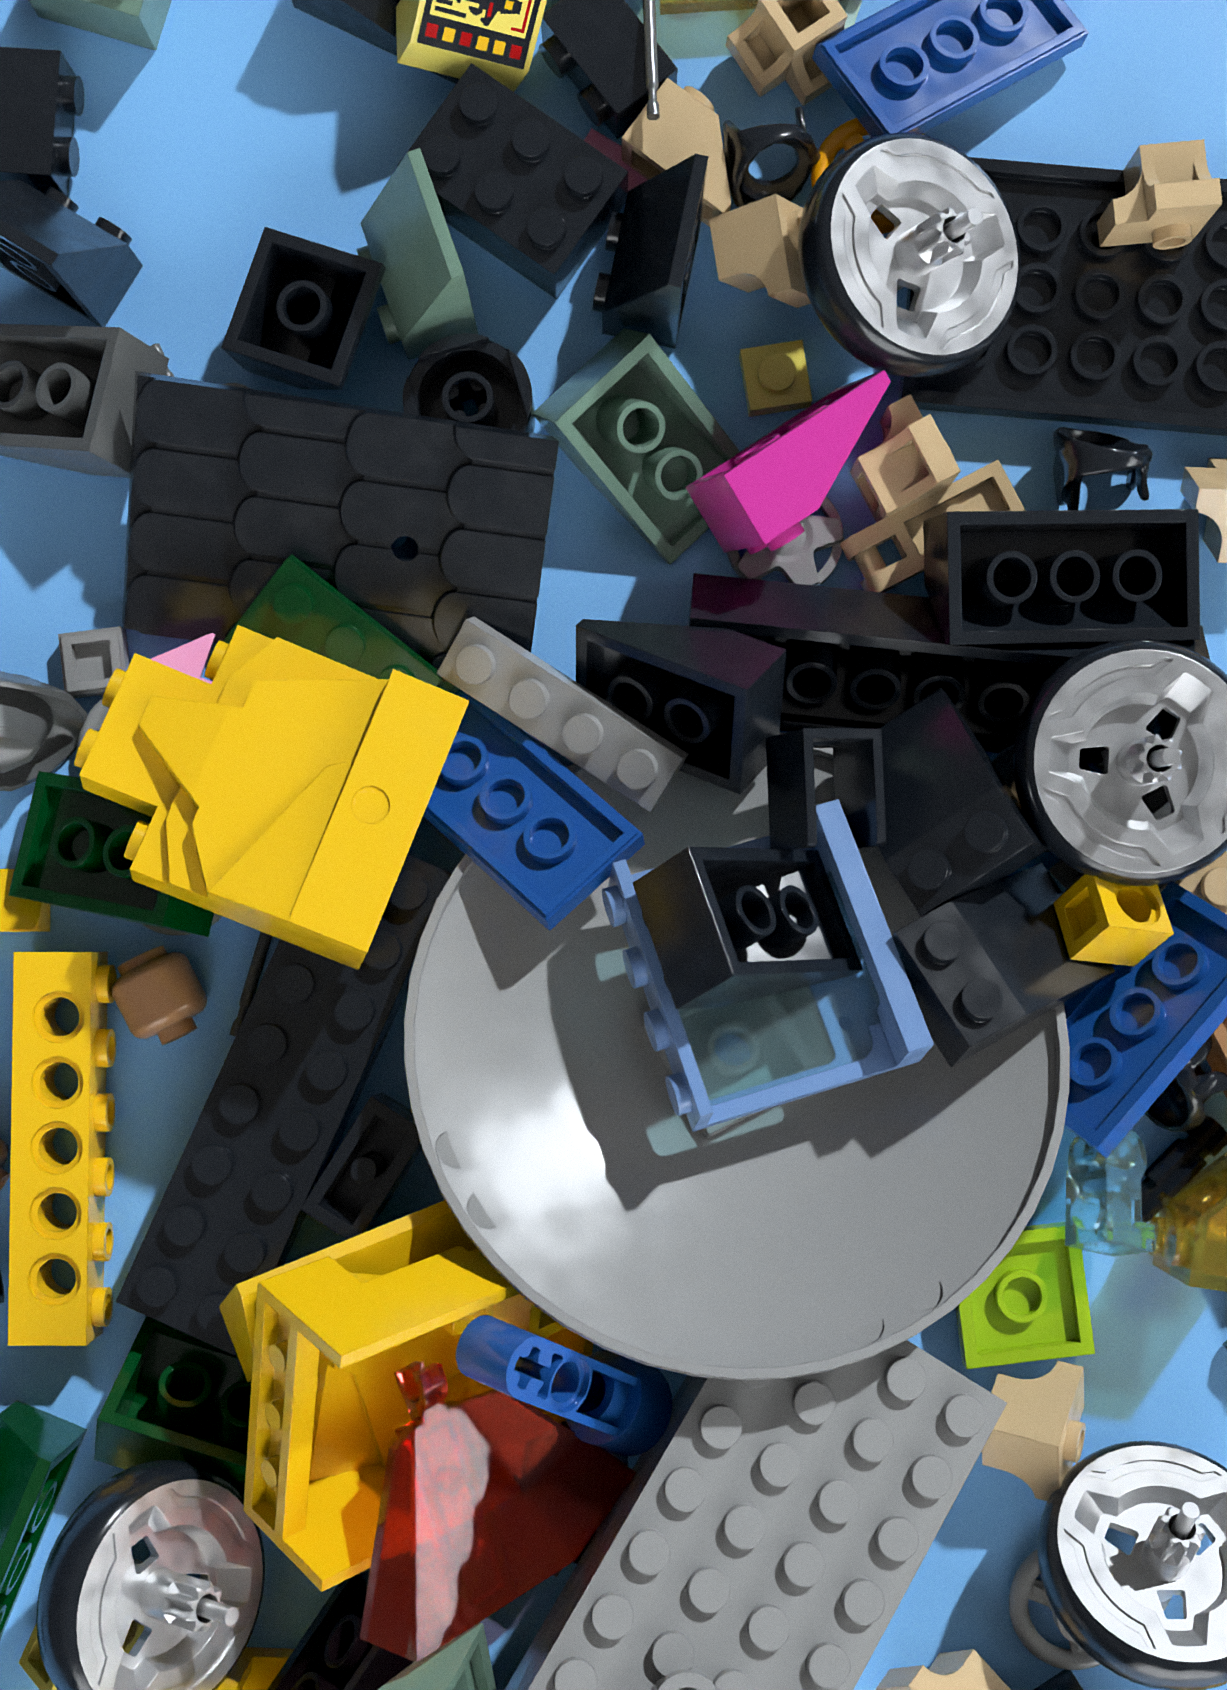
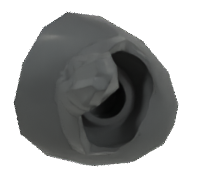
[0,671,87,791]

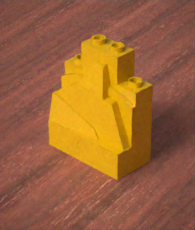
[74,625,469,970]
[243,1245,593,1592]

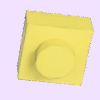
[739,340,812,417]

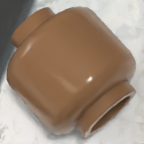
[111,945,207,1046]

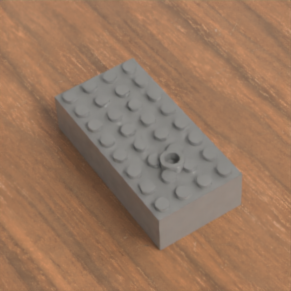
[505,1340,1007,1690]

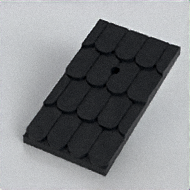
[122,371,559,682]

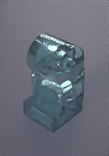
[1065,1129,1156,1257]

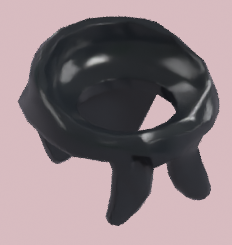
[723,107,821,208]
[1053,427,1152,510]
[1144,1036,1227,1132]

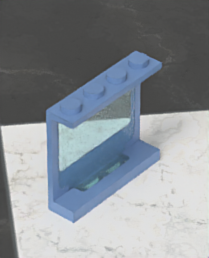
[602,799,934,1132]

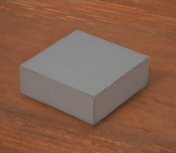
[58,626,130,699]

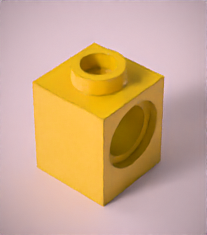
[1053,874,1174,967]

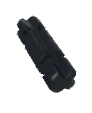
[1120,1115,1227,1223]

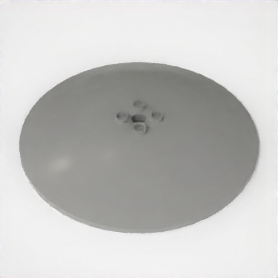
[404,732,1070,1381]

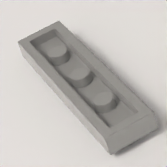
[436,617,689,812]

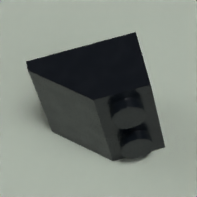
[221,227,386,390]

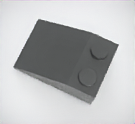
[0,324,169,478]

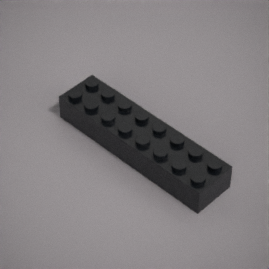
[116,854,452,1356]

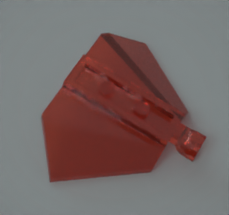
[360,1361,637,1663]

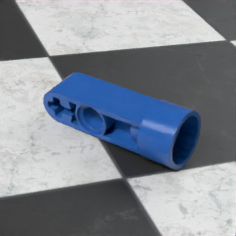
[456,1315,672,1456]

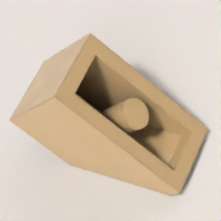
[622,78,731,227]

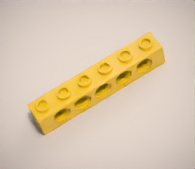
[8,952,117,1346]

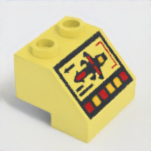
[396,0,547,92]

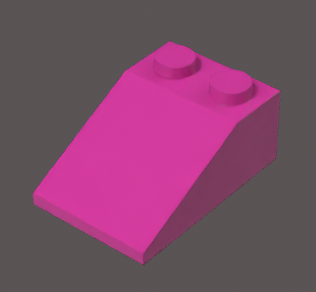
[685,370,891,555]

